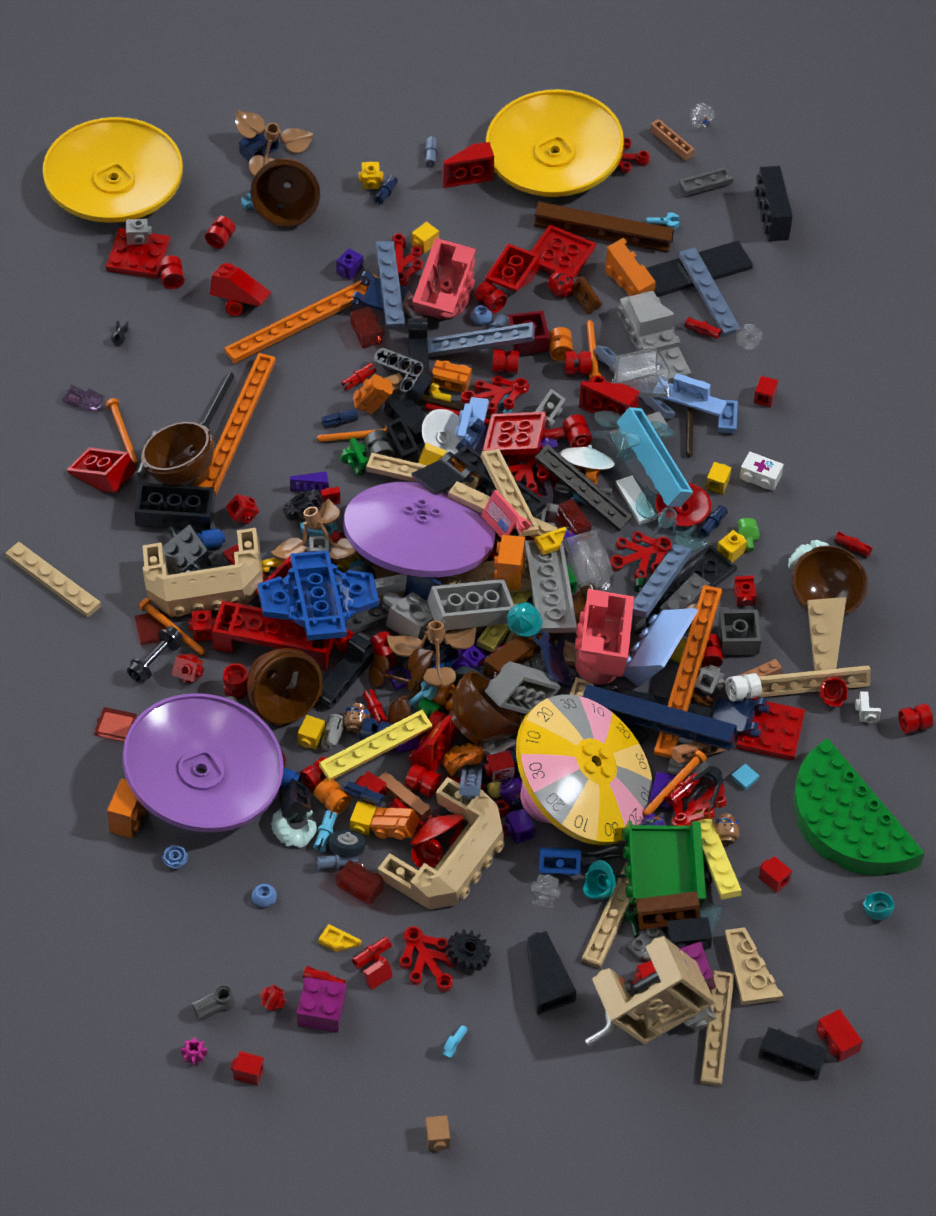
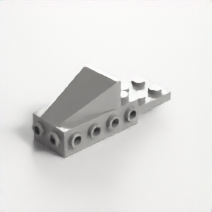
[617,291,691,385]

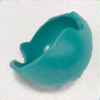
[863,892,895,921]

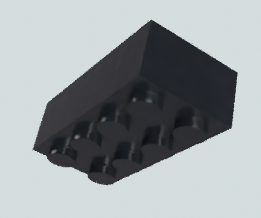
[754,166,793,242]
[134,482,215,530]

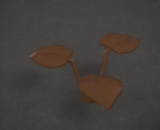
[369,648,434,724]

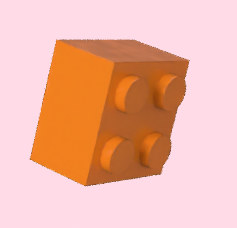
[494,535,525,591]
[107,778,147,838]

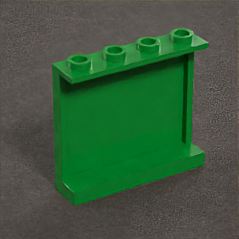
[622,821,706,905]

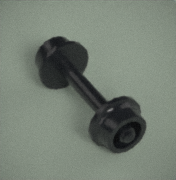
[127,626,183,683]

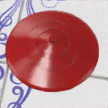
[655,483,711,526]
[410,814,464,844]

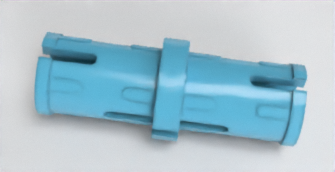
[313,811,337,852]

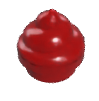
[225,299,243,316]

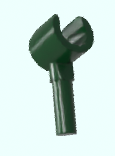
[634,577,647,592]
[625,907,638,937]

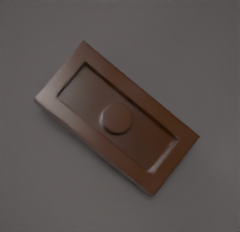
[572,276,603,314]

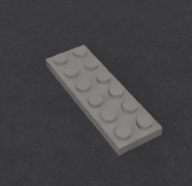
[525,541,577,633]

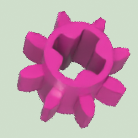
[181,1038,208,1066]

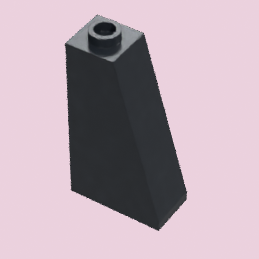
[527,931,576,1015]

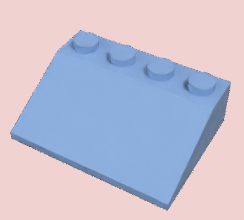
[623,608,698,687]

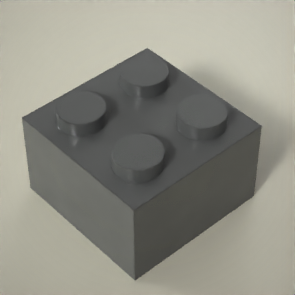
[718,610,761,655]

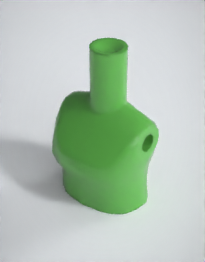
[737,518,760,552]

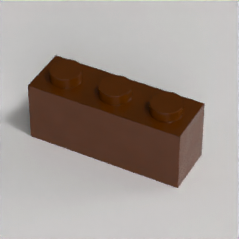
[636,892,701,930]

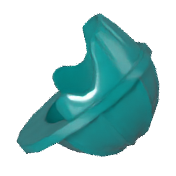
[507,602,543,637]
[583,860,616,900]

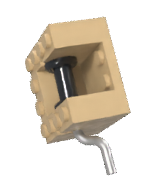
[585,936,715,1047]

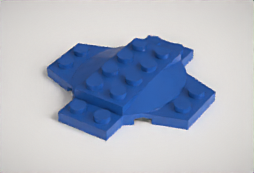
[258,550,379,641]

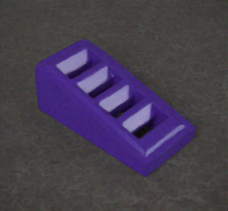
[290,472,329,493]

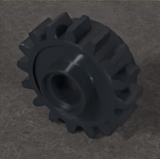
[283,489,323,523]
[445,930,491,973]

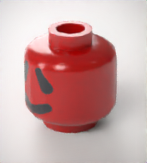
[548,271,574,297]

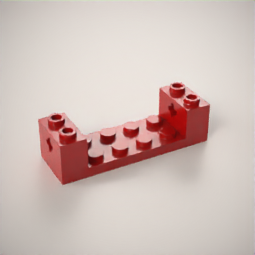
[212,601,335,671]

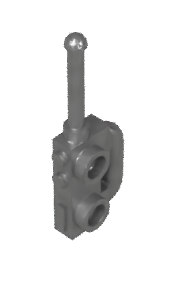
[627,927,666,962]

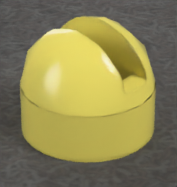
[487,782,502,798]

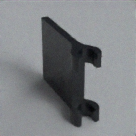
[412,452,475,495]

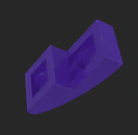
[649,772,676,810]

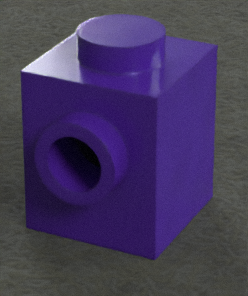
[336,248,363,280]
[452,645,485,670]
[504,809,535,845]

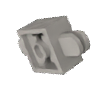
[381,592,448,641]

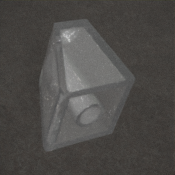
[613,346,670,398]
[563,529,614,593]

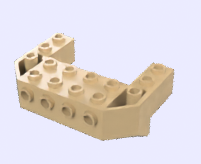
[143,528,264,617]
[378,777,504,910]

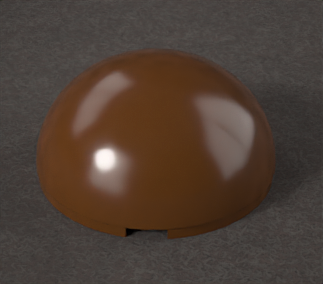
[791,546,868,617]

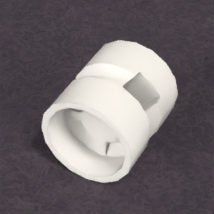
[726,673,762,702]

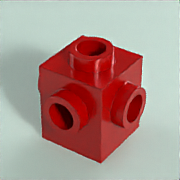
[225,494,260,524]
[188,610,216,641]
[171,654,204,683]

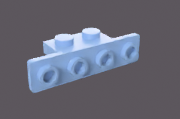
[653,373,726,416]
[456,397,489,445]

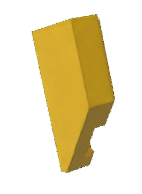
[534,527,566,555]
[318,924,362,952]

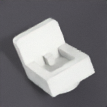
[855,692,881,723]

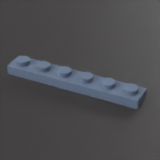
[375,241,405,329]
[679,248,740,337]
[428,322,535,357]
[594,345,676,419]
[632,544,692,618]
[459,764,483,799]

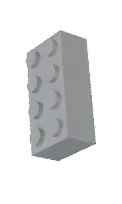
[427,579,514,630]
[485,661,561,714]

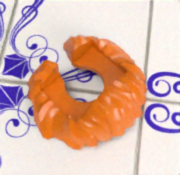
[442,743,485,776]

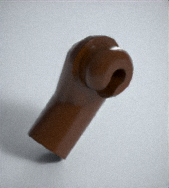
[691,688,715,707]

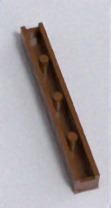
[534,202,674,253]
[482,583,599,679]

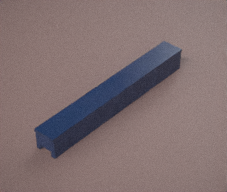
[582,684,737,751]

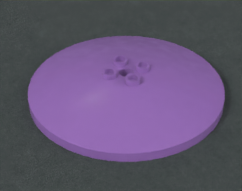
[343,482,495,577]
[122,693,283,832]

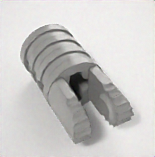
[321,714,344,751]

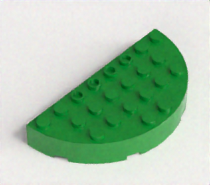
[793,738,925,876]

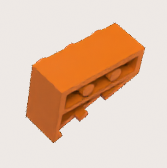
[605,238,656,296]

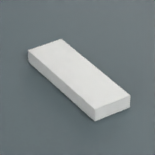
[615,475,656,525]

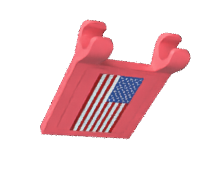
[481,490,531,539]

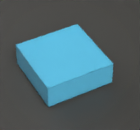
[731,764,760,791]

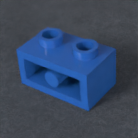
[539,847,581,876]

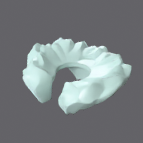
[788,540,830,570]
[271,808,317,848]

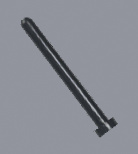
[199,372,234,430]

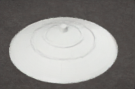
[422,409,461,455]
[560,445,615,469]

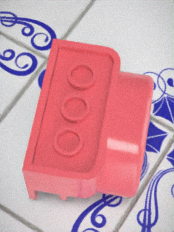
[412,238,476,319]
[574,589,634,685]

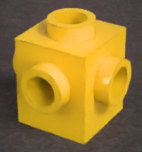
[359,162,383,189]

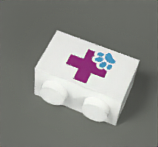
[739,451,784,491]

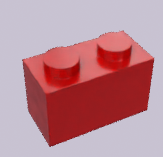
[816,1009,863,1062]

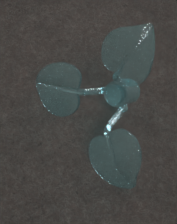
[594,411,676,460]
[624,487,708,564]

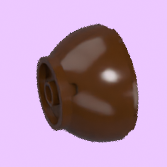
[250,158,320,227]
[141,422,214,486]
[247,648,323,725]
[449,670,523,745]

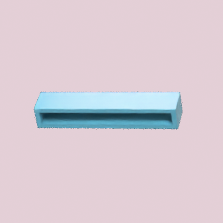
[616,407,693,507]

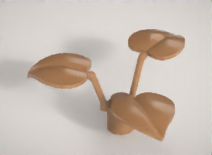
[235,110,314,177]
[271,499,357,560]
[387,621,476,687]

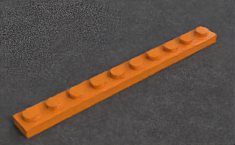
[224,274,378,364]
[199,353,276,496]
[654,585,722,758]

